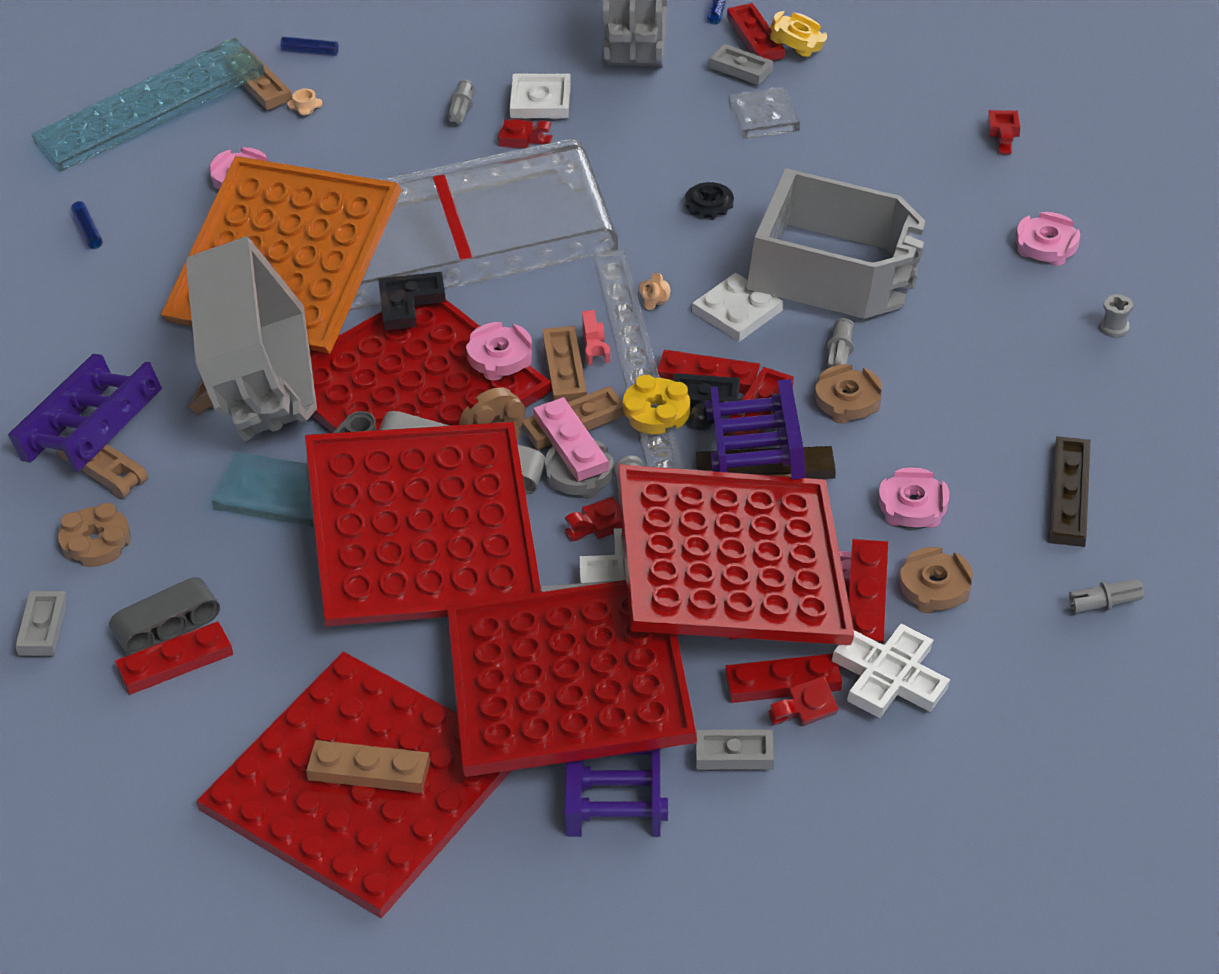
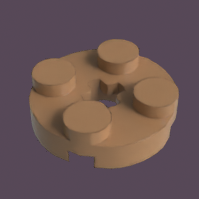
[815,364,882,424]
[459,388,525,440]
[58,503,131,567]
[899,547,973,613]

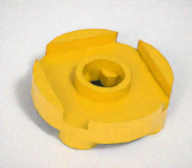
[770,11,827,57]
[623,375,690,434]

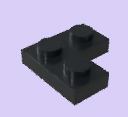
[378,271,446,331]

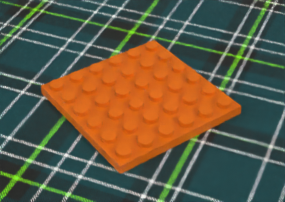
[161,156,402,354]

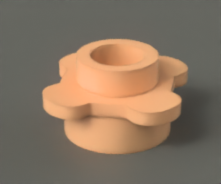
[288,89,323,115]
[639,273,670,310]

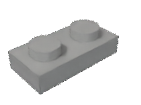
[709,44,774,85]
[15,591,68,656]
[696,729,774,770]

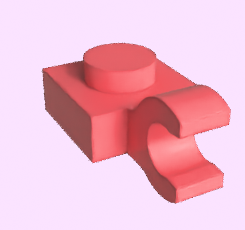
[582,310,610,365]

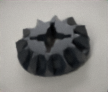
[685,182,734,218]

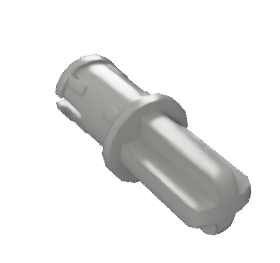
[448,80,475,124]
[827,318,855,368]
[1069,579,1144,614]

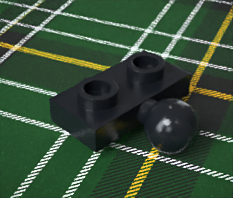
[673,373,740,430]

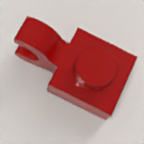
[987,110,1021,154]
[498,119,553,149]
[565,496,621,541]
[768,676,839,726]

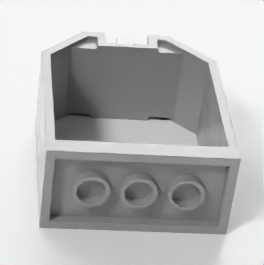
[603,0,667,67]
[746,168,926,319]
[185,236,317,441]

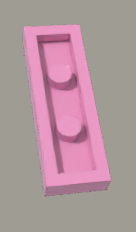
[533,397,609,482]

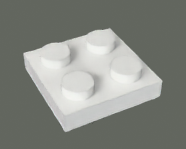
[510,74,571,119]
[692,272,783,342]

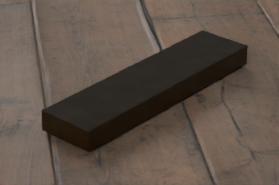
[1049,436,1091,547]
[696,446,836,479]

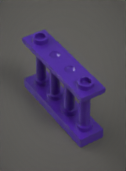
[8,353,162,472]
[705,379,806,479]
[565,749,668,837]

